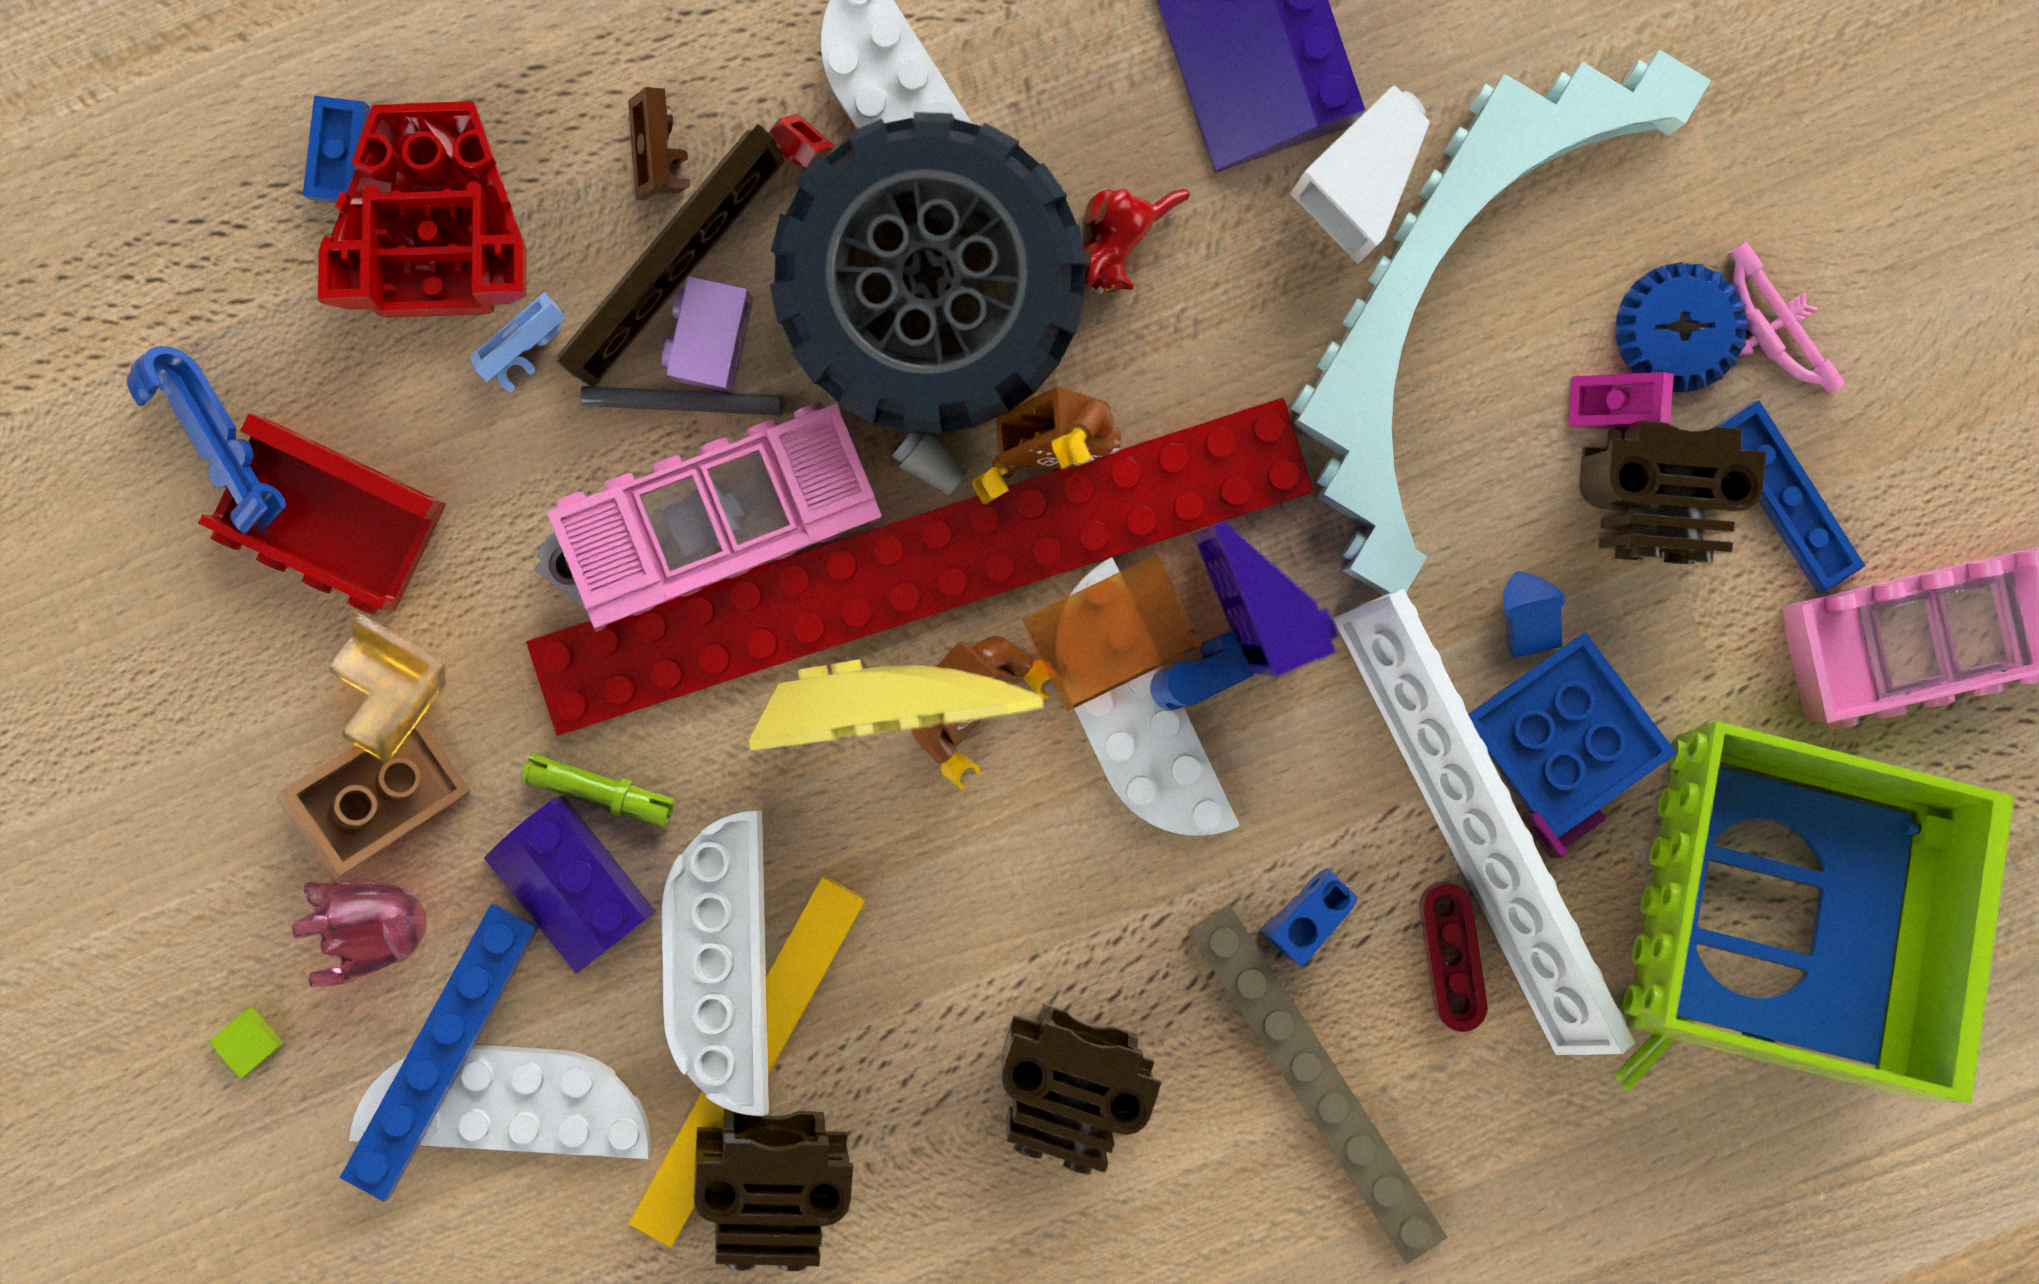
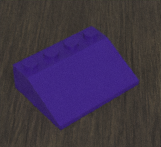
[1156,0,1365,173]
[1193,521,1338,677]

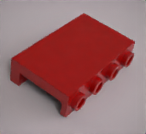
[198,413,447,615]

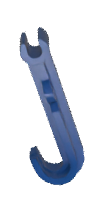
[127,346,286,534]

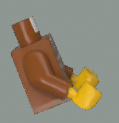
[972,387,1121,505]
[911,636,1062,790]

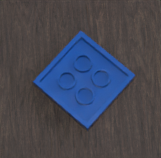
[1468,632,1677,838]

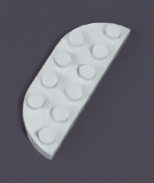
[821,0,990,230]
[1055,558,1240,836]
[662,810,769,1116]
[349,1045,652,1159]

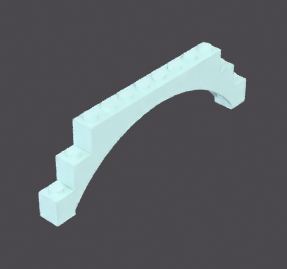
[1291,49,1711,595]

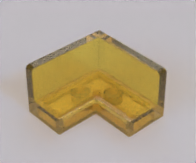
[329,612,446,763]

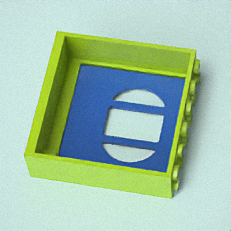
[1623,721,2015,1104]

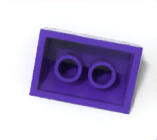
[484,795,655,974]

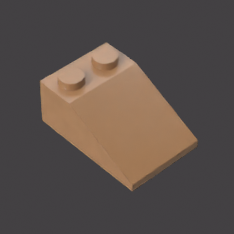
[276,709,471,882]

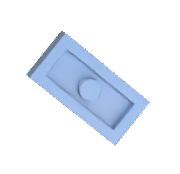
[469,292,565,392]

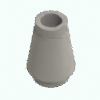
[891,432,967,495]

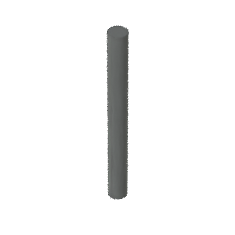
[580,386,782,416]

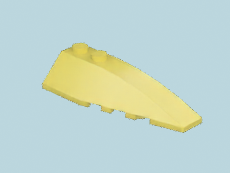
[749,659,1043,750]

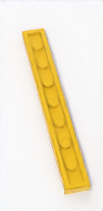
[628,875,866,1248]

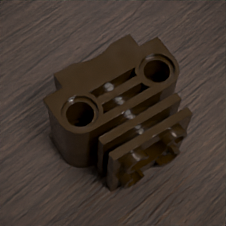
[1579,420,1767,565]
[1002,1004,1162,1174]
[694,1108,853,1272]

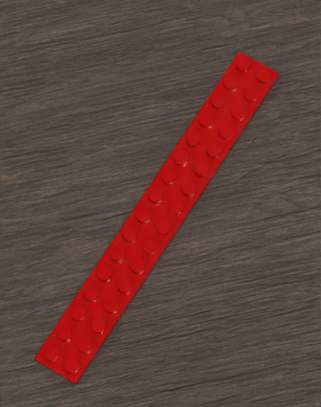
[526,397,1314,736]

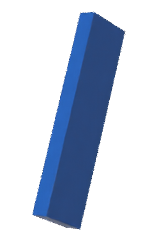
[1713,400,1865,593]

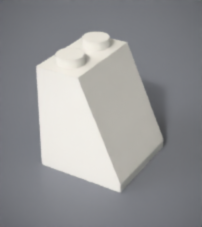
[1290,84,1430,264]

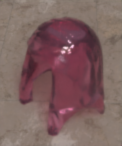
[292,882,427,987]

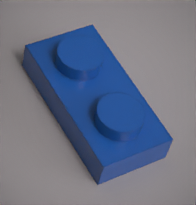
[303,96,371,203]

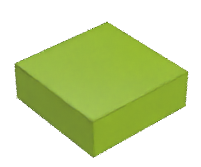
[208,1006,284,1079]

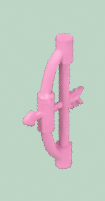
[1729,241,1846,394]

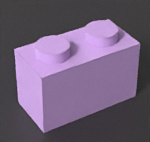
[662,276,753,393]

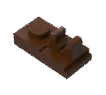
[628,87,690,200]

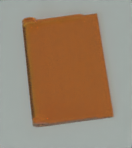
[1022,554,1202,711]

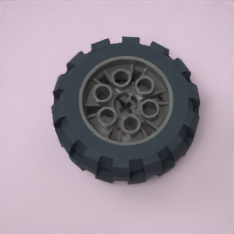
[770,112,1087,433]

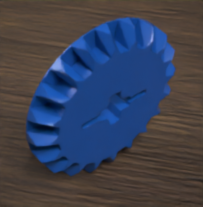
[1615,262,1750,393]

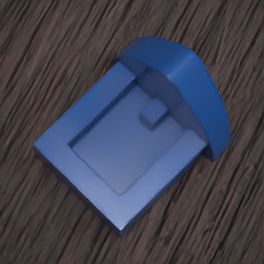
[1503,571,1565,658]

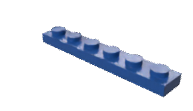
[339,904,539,1202]

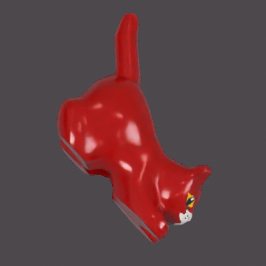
[1083,189,1190,295]

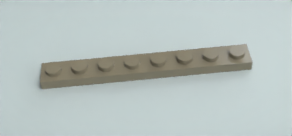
[1188,904,1448,1265]

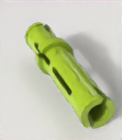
[522,752,675,828]

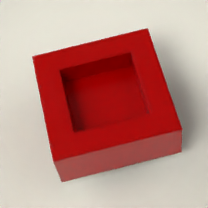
[769,113,835,167]

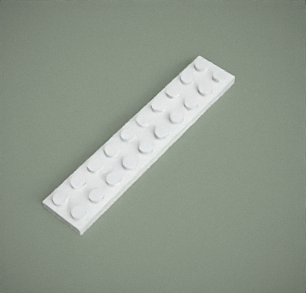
[1333,588,1636,1055]

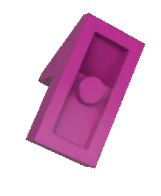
[1568,372,1674,430]

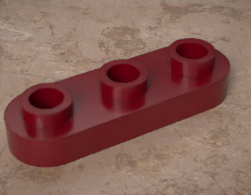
[1419,881,1488,1032]

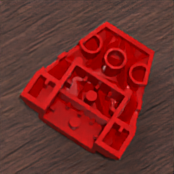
[317,101,527,318]

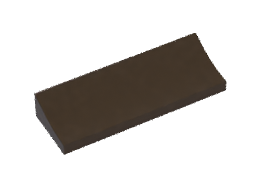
[557,124,785,387]

